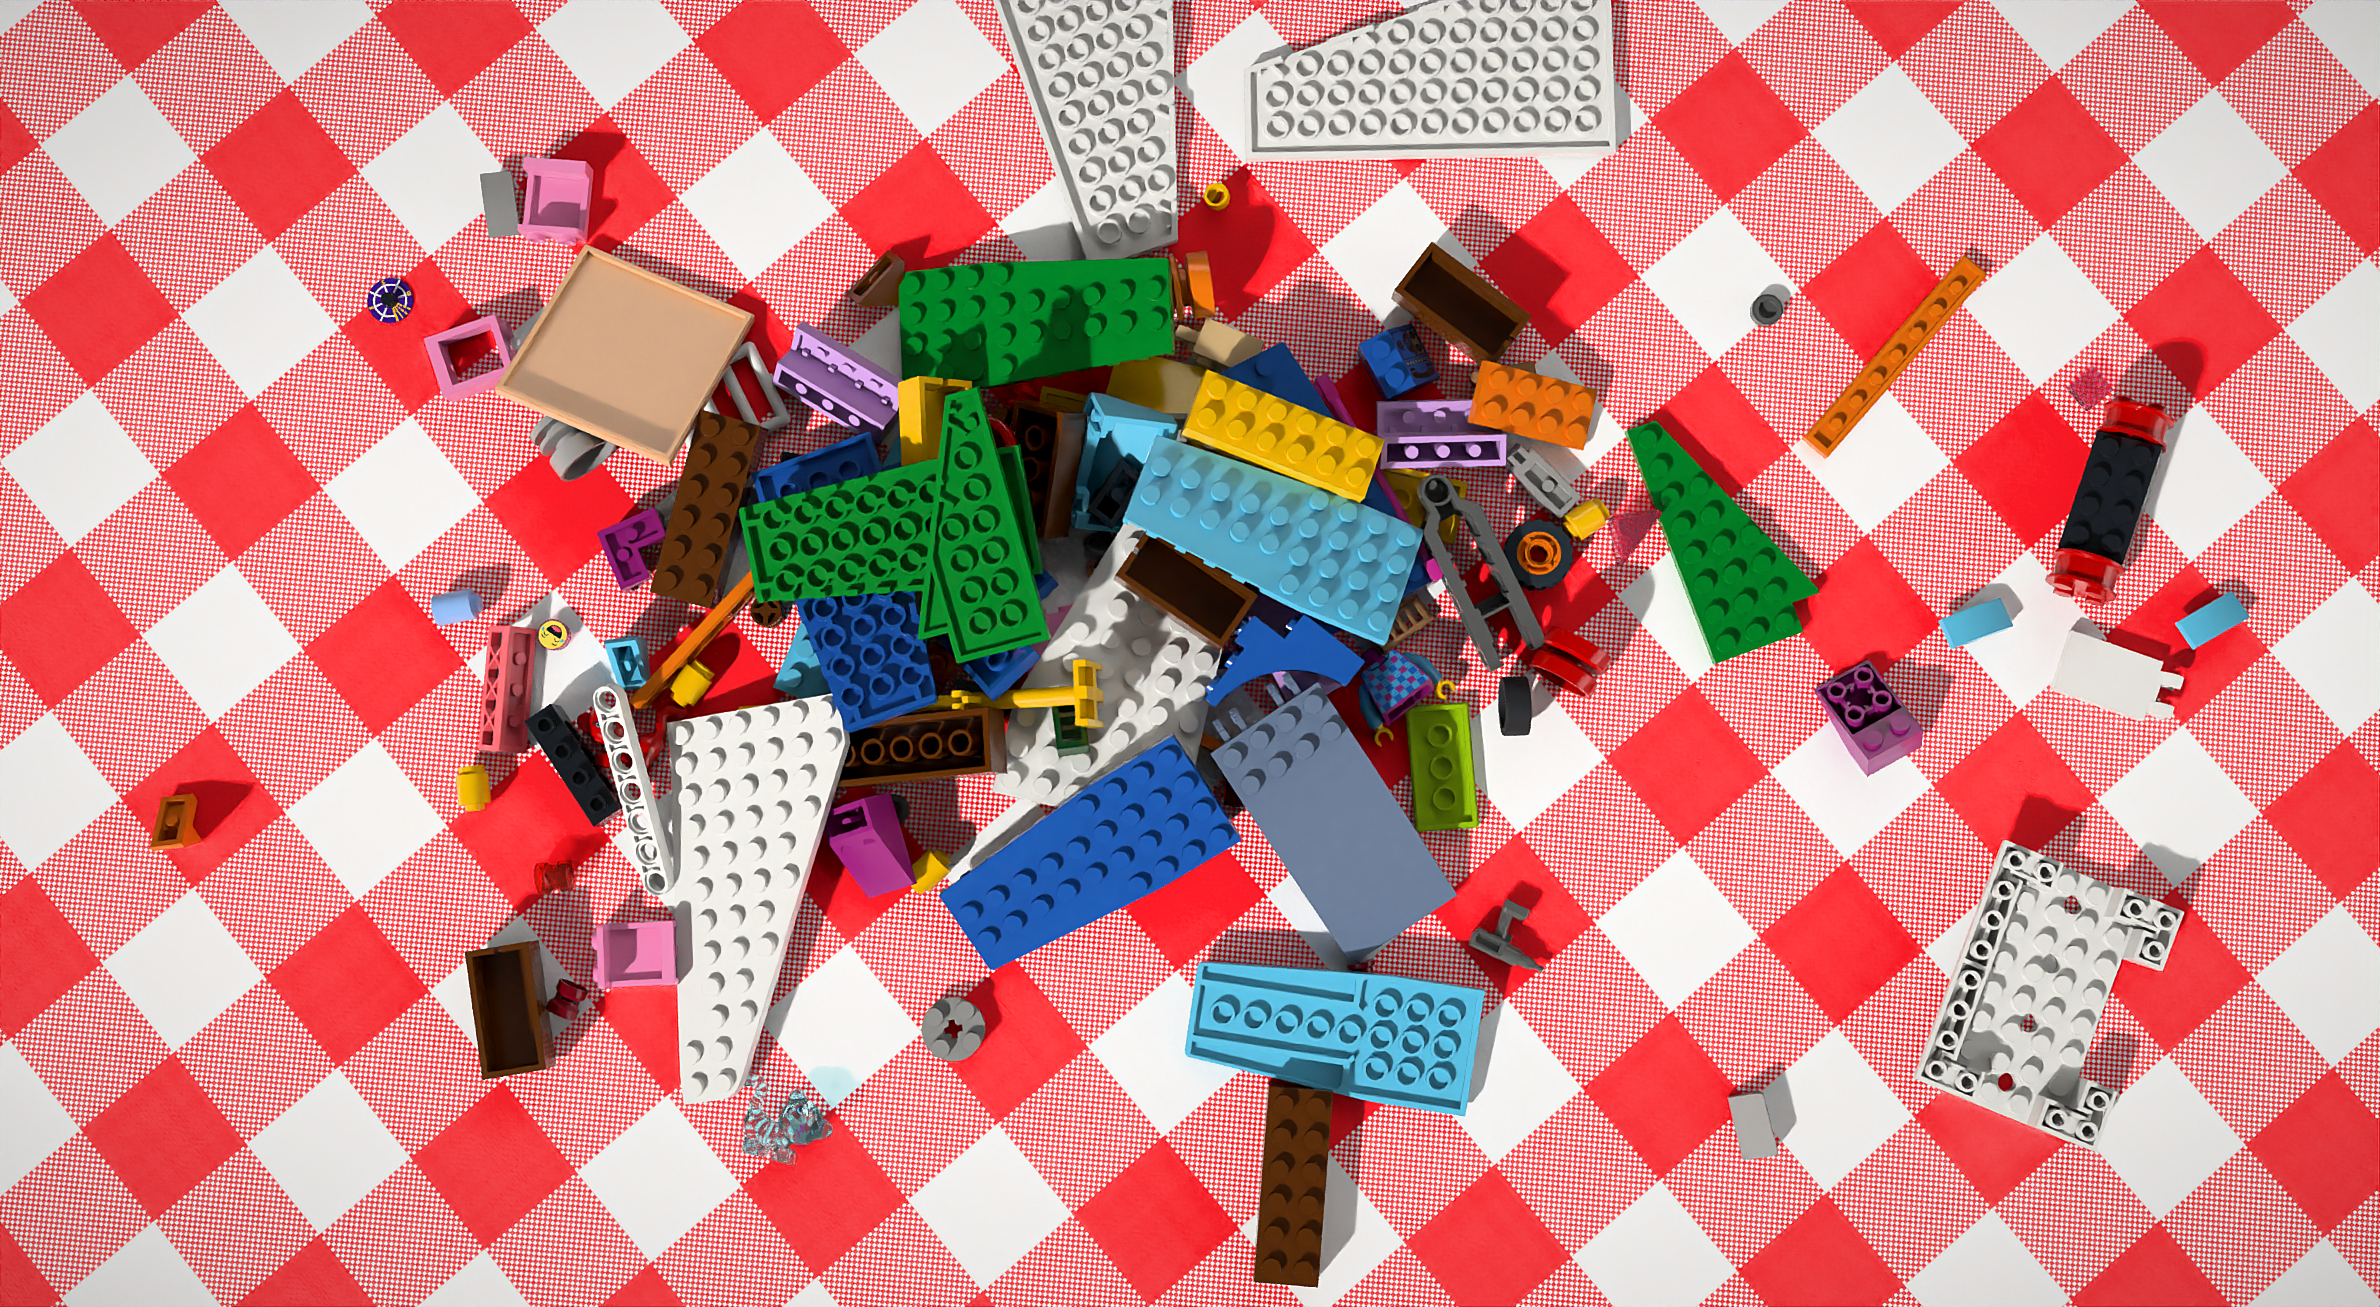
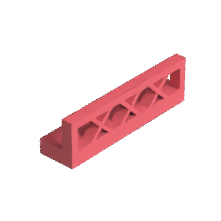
[478,626,537,754]

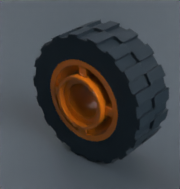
[1503,519,1573,592]

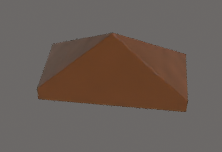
[846,250,905,307]

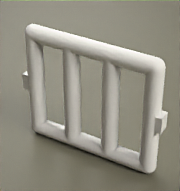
[685,342,791,450]

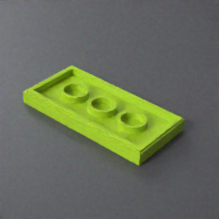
[1405,702,1479,832]

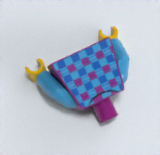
[1358,647,1455,746]

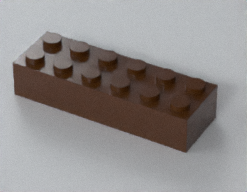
[650,409,769,609]
[836,707,1008,790]
[1253,1083,1333,1288]

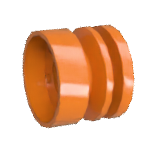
[1156,250,1215,321]

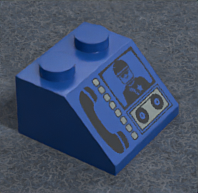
[1357,323,1440,401]

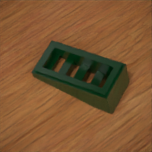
[1051,705,1090,757]

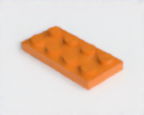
[1467,361,1598,451]

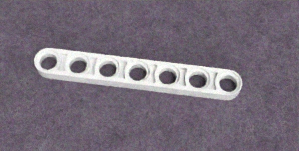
[593,683,674,897]

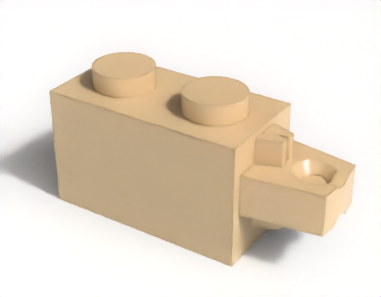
[1175,318,1264,371]

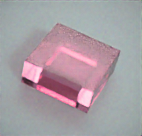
[2066,366,2114,411]

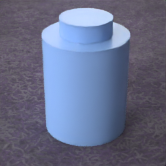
[431,588,483,626]

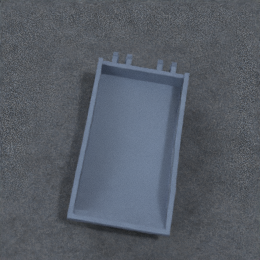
[1210,672,1457,964]

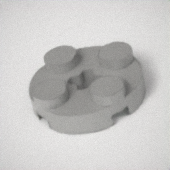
[921,997,986,1061]

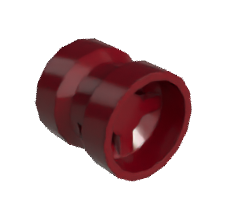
[546,978,589,1021]

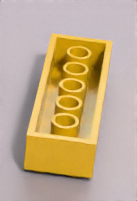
[1180,369,1385,503]

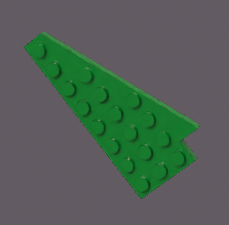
[918,386,1051,664]
[1625,420,1820,665]

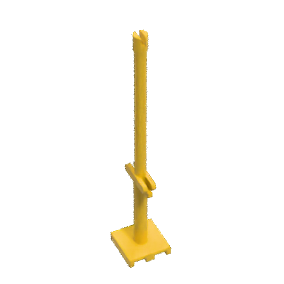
[738,659,1105,729]

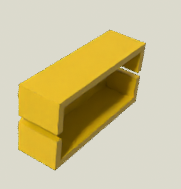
[898,376,972,466]

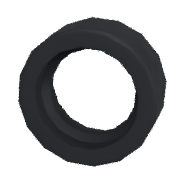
[1498,676,1532,736]

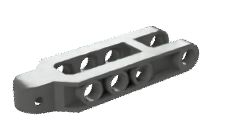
[1417,474,1545,673]

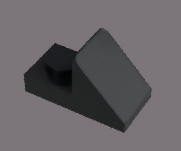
[1086,460,1140,529]

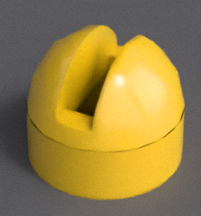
[1204,183,1230,211]

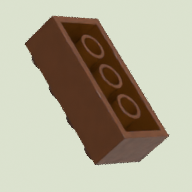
[1011,400,1088,539]

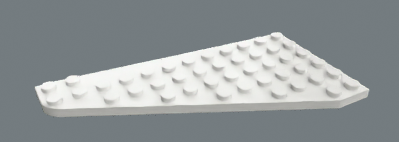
[667,694,850,1105]

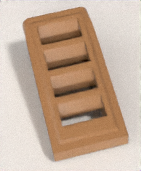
[1375,593,1435,655]

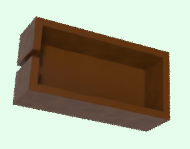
[1391,242,1532,366]
[1113,531,1258,652]
[465,940,557,1080]

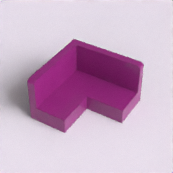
[597,507,666,594]

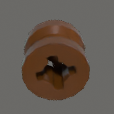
[750,598,786,628]

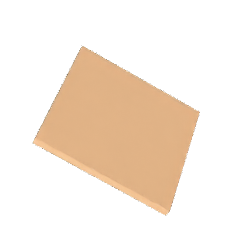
[494,244,755,467]

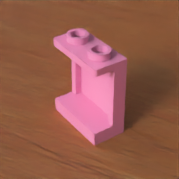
[517,157,594,246]
[592,920,679,989]

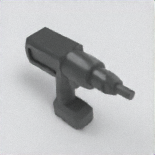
[1469,899,1544,973]

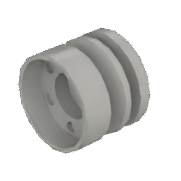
[530,415,616,482]

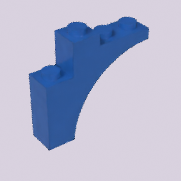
[1205,614,1365,708]

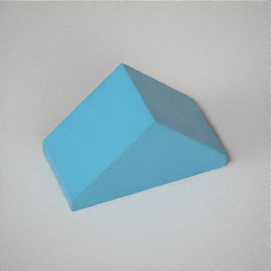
[604,636,651,691]

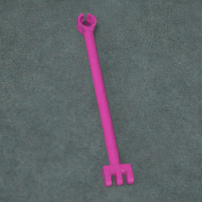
[1312,373,1443,584]

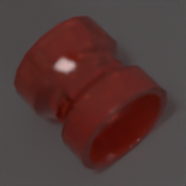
[534,860,575,894]

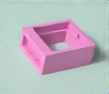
[424,314,518,402]

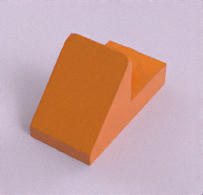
[150,793,201,851]

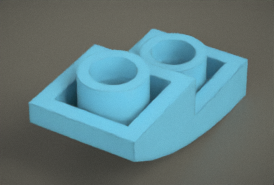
[2175,591,2250,650]
[1938,598,2013,649]

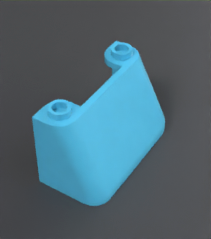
[1071,392,1178,533]

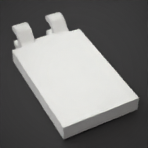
[2049,630,2184,722]

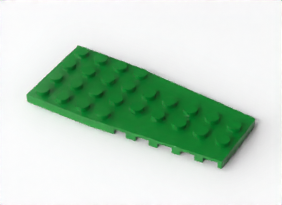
[899,258,1175,389]
[739,444,1043,603]

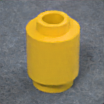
[1561,498,1610,542]
[669,659,715,707]
[456,765,491,812]
[911,848,952,895]

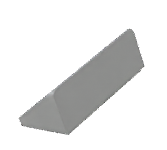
[1727,1090,1779,1160]

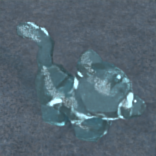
[742,1073,833,1166]

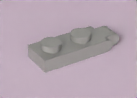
[1506,443,1581,520]

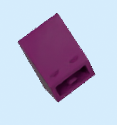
[1814,659,1923,777]
[824,792,917,898]

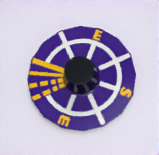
[367,278,414,324]

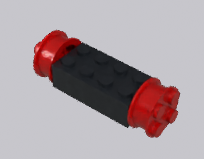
[2045,396,2175,607]

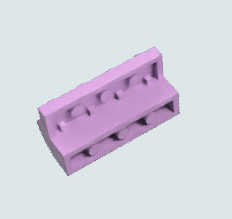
[772,321,903,447]
[1374,399,1506,469]

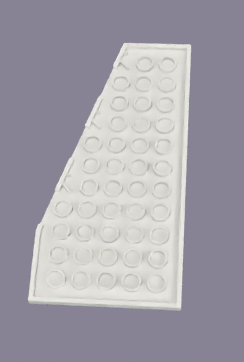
[993,0,1178,260]

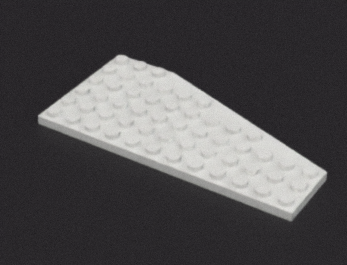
[1244,0,1616,162]
[992,522,1232,808]

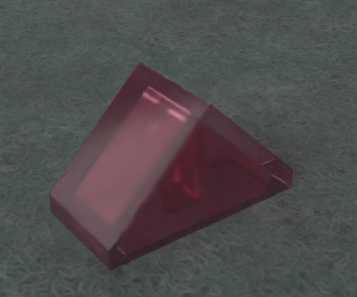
[1608,509,1662,566]

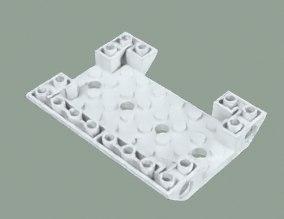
[1913,840,2184,1152]

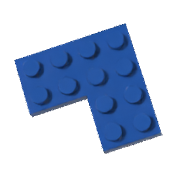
[934,568,1059,701]

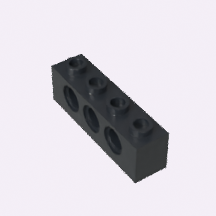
[524,704,623,827]

